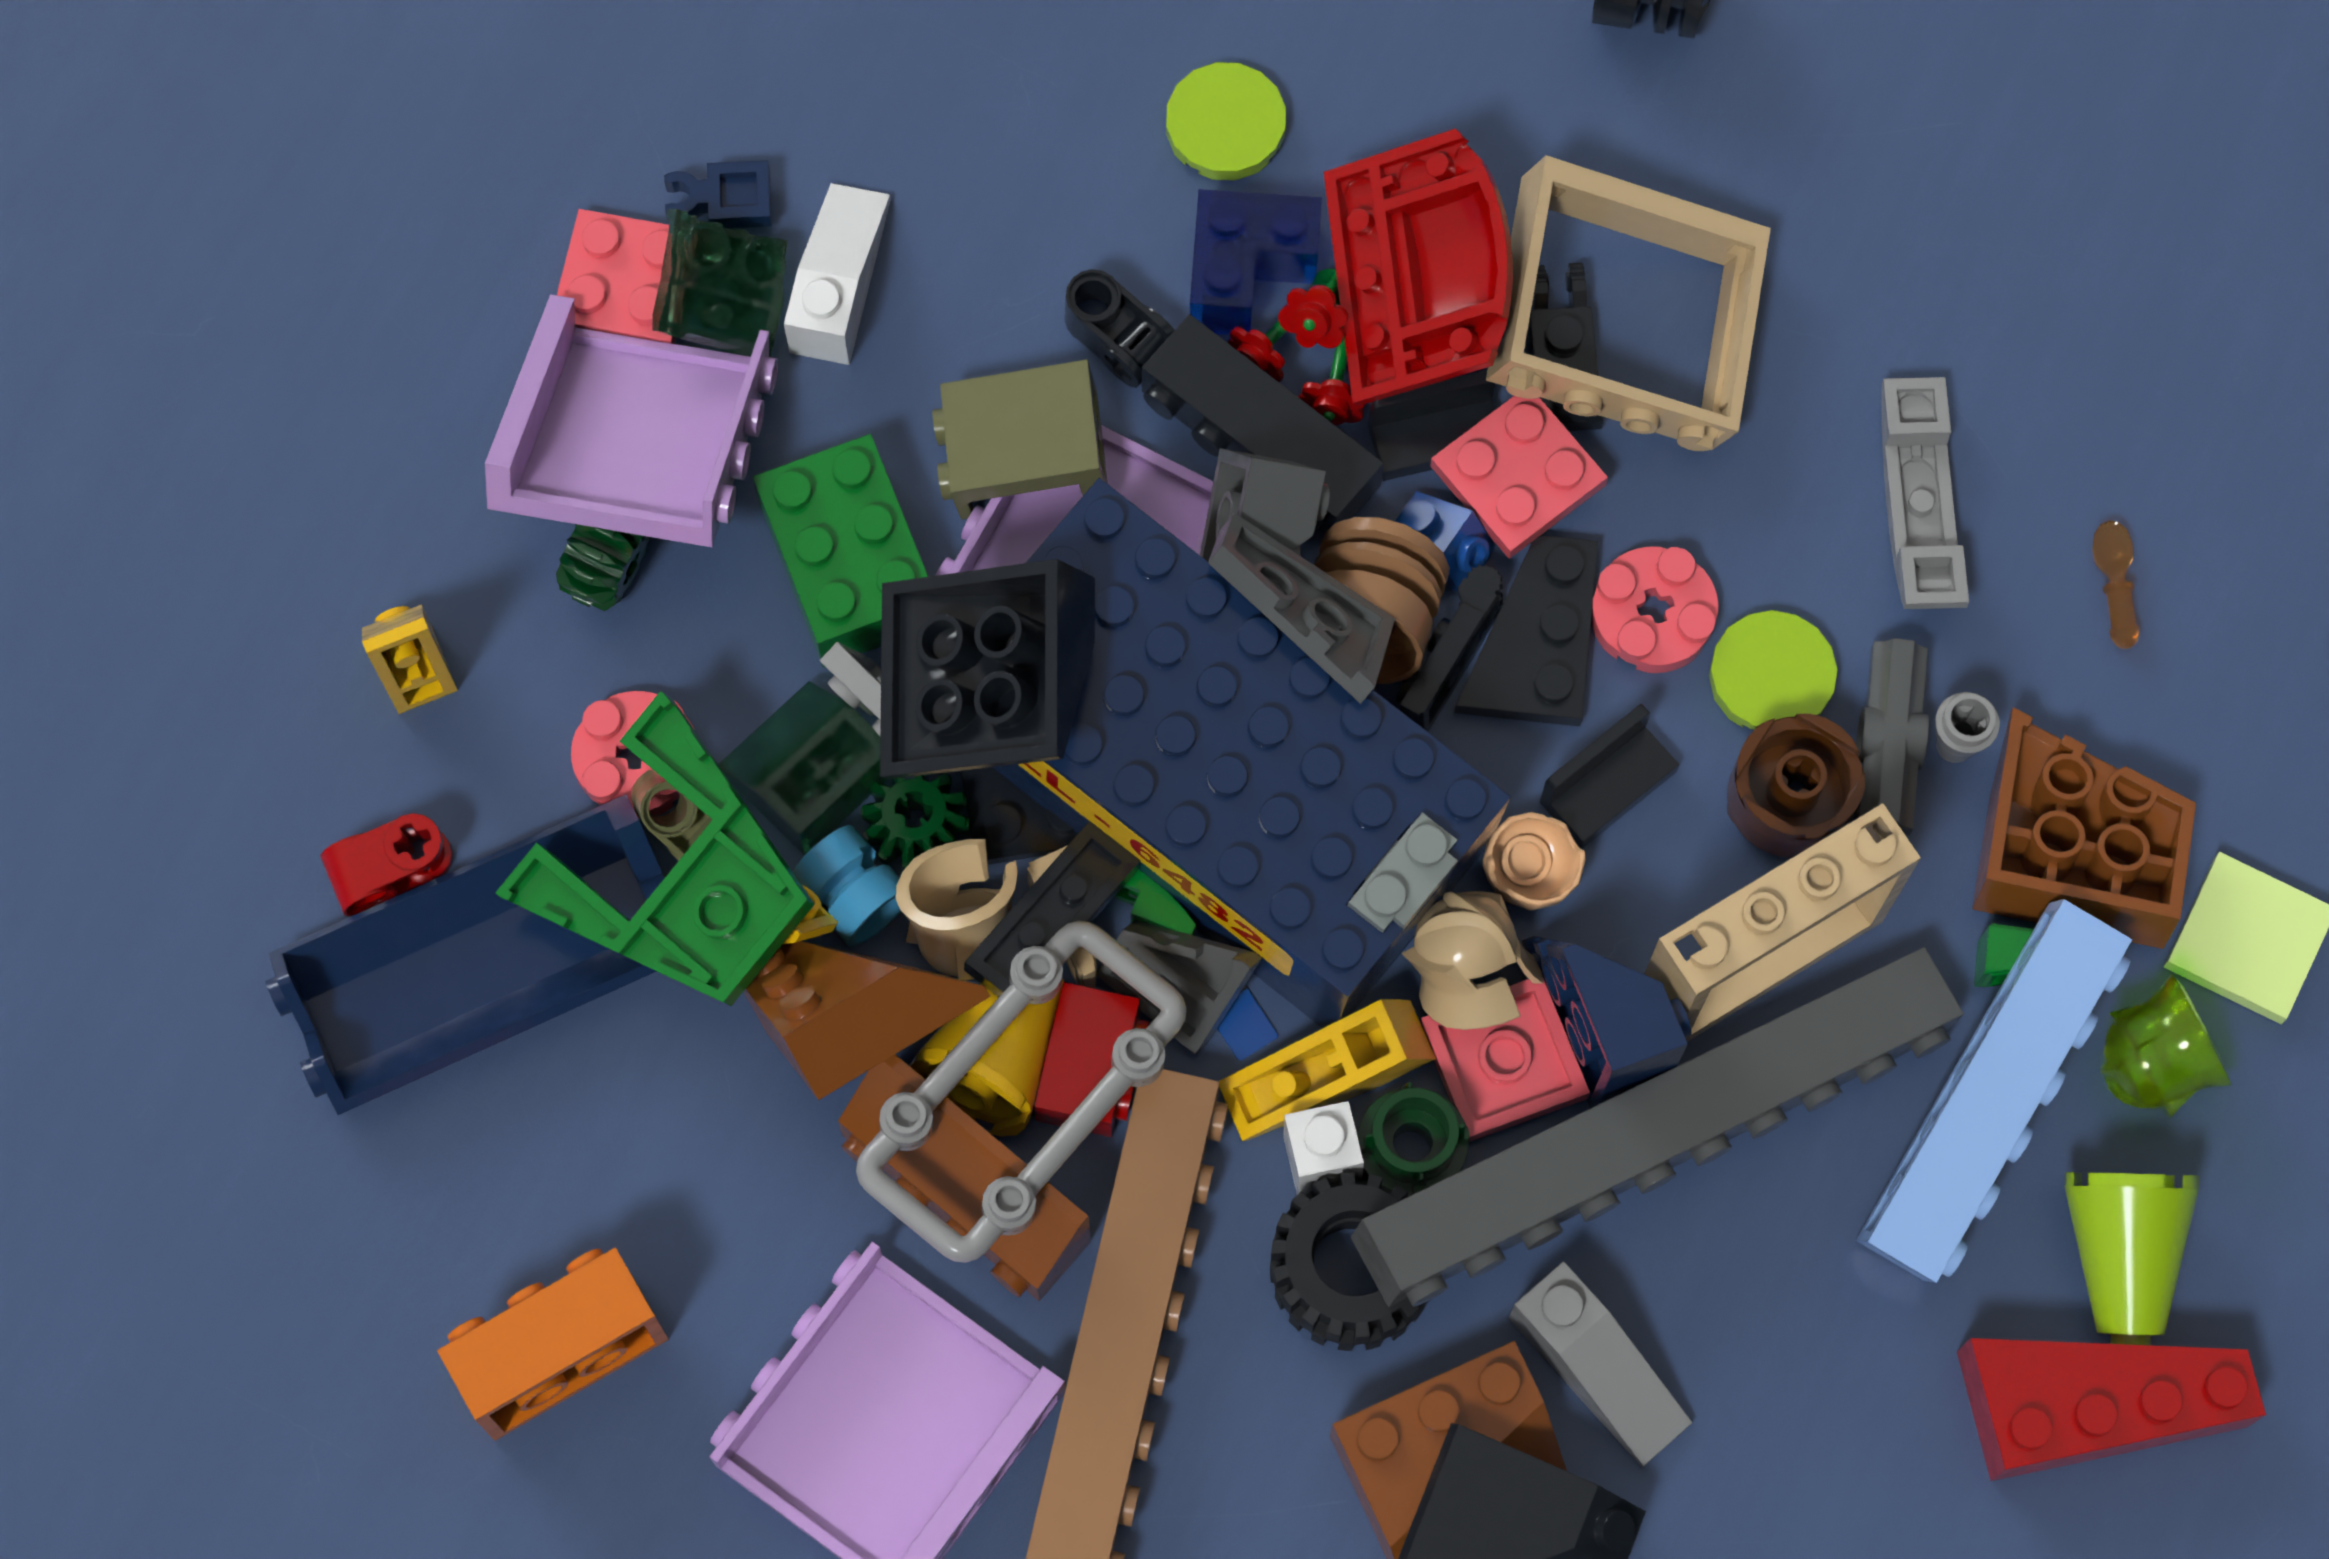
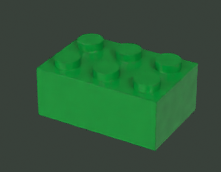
[752,434,928,668]

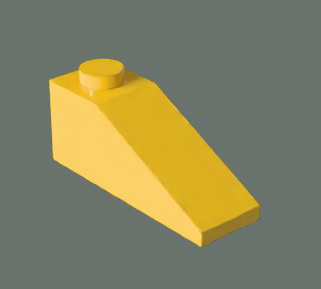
[362,604,458,714]
[1219,999,1436,1141]

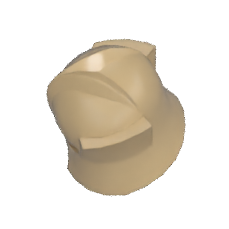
[896,839,1018,981]
[1402,891,1543,1030]

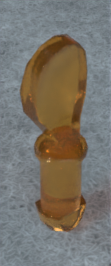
[2092,520,2140,649]

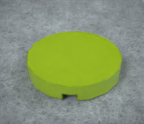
[1166,62,1286,180]
[1709,610,1838,730]

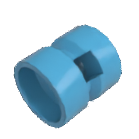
[793,825,902,948]

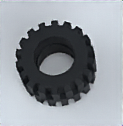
[1270,1172,1426,1351]

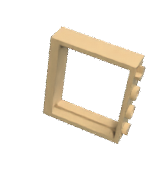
[1486,155,1771,451]
[1644,803,1921,1041]

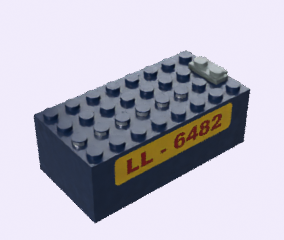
[993,478,1511,1028]

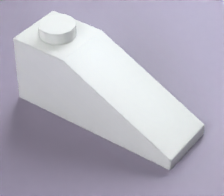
[784,183,891,365]

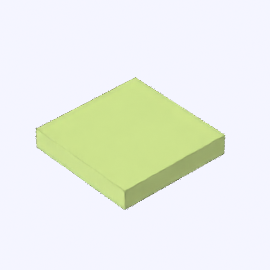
[2163,852,2329,1025]

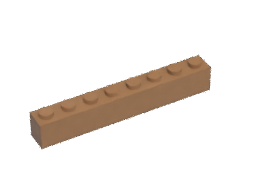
[1026,1069,1229,1559]

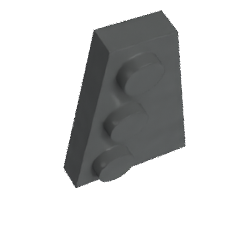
[1208,513,1395,704]

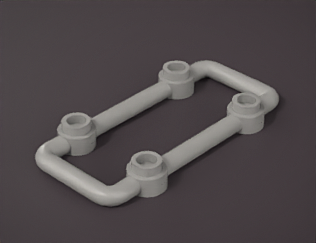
[856,921,1187,1263]

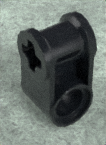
[1065,269,1175,388]

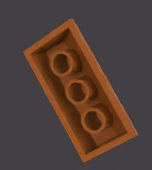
[838,1054,1091,1302]

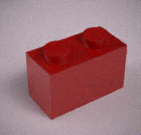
[1034,982,1150,1138]

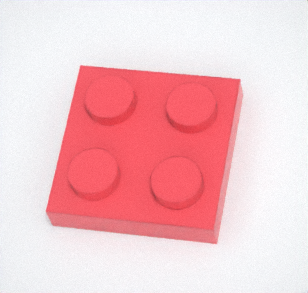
[557,209,701,344]
[1430,396,1608,559]
[1420,976,1590,1142]

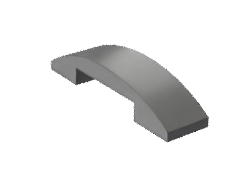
[1881,377,1969,609]

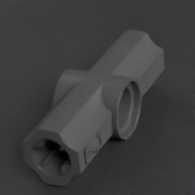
[1855,638,1929,835]

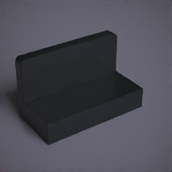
[1368,371,1495,481]
[1540,704,1679,849]

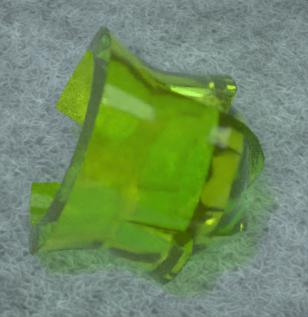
[2100,973,2233,1119]

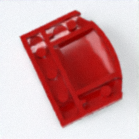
[1323,128,1513,406]

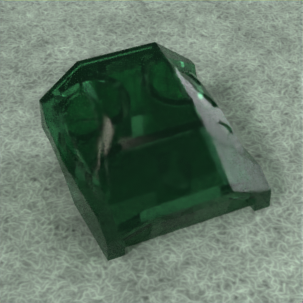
[652,209,788,357]

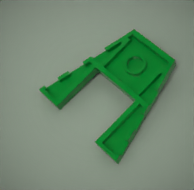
[495,691,815,1006]

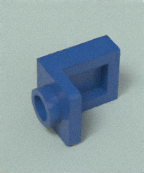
[1395,491,1495,591]

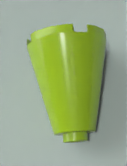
[2064,1172,2199,1345]

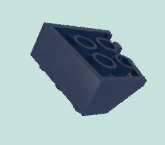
[1521,936,1692,1109]

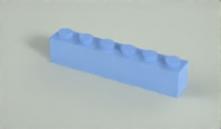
[1855,899,2133,1283]

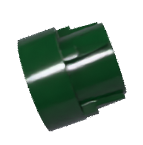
[1357,1082,1469,1197]

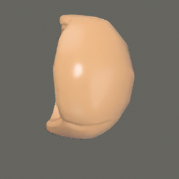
[1483,812,1586,911]

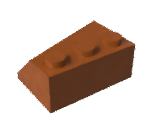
[1972,707,2196,949]
[744,941,990,1101]
[1329,1340,1567,1559]

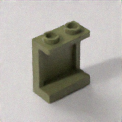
[932,359,1108,520]

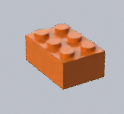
[437,1247,669,1441]

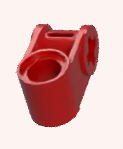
[320,813,453,917]

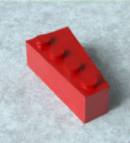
[1957,1338,2266,1481]

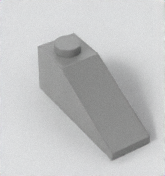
[1508,1261,1692,1468]

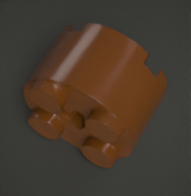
[1727,714,1865,858]

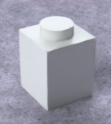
[1283,1101,1364,1195]

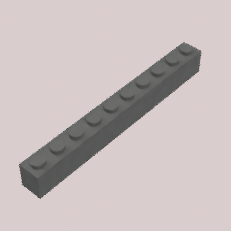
[1351,947,1964,1308]

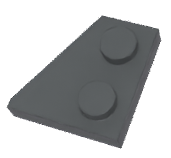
[1096,920,1262,1054]

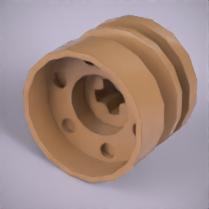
[1314,517,1450,684]

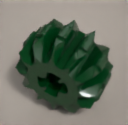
[556,524,651,611]
[861,773,970,871]

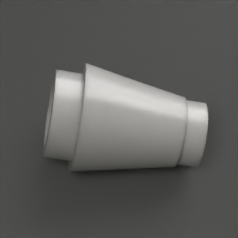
[1936,692,2000,763]

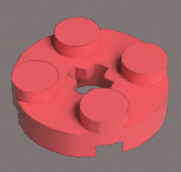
[1591,546,1718,673]
[571,691,695,819]

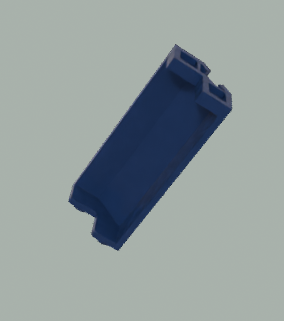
[265,794,665,1115]

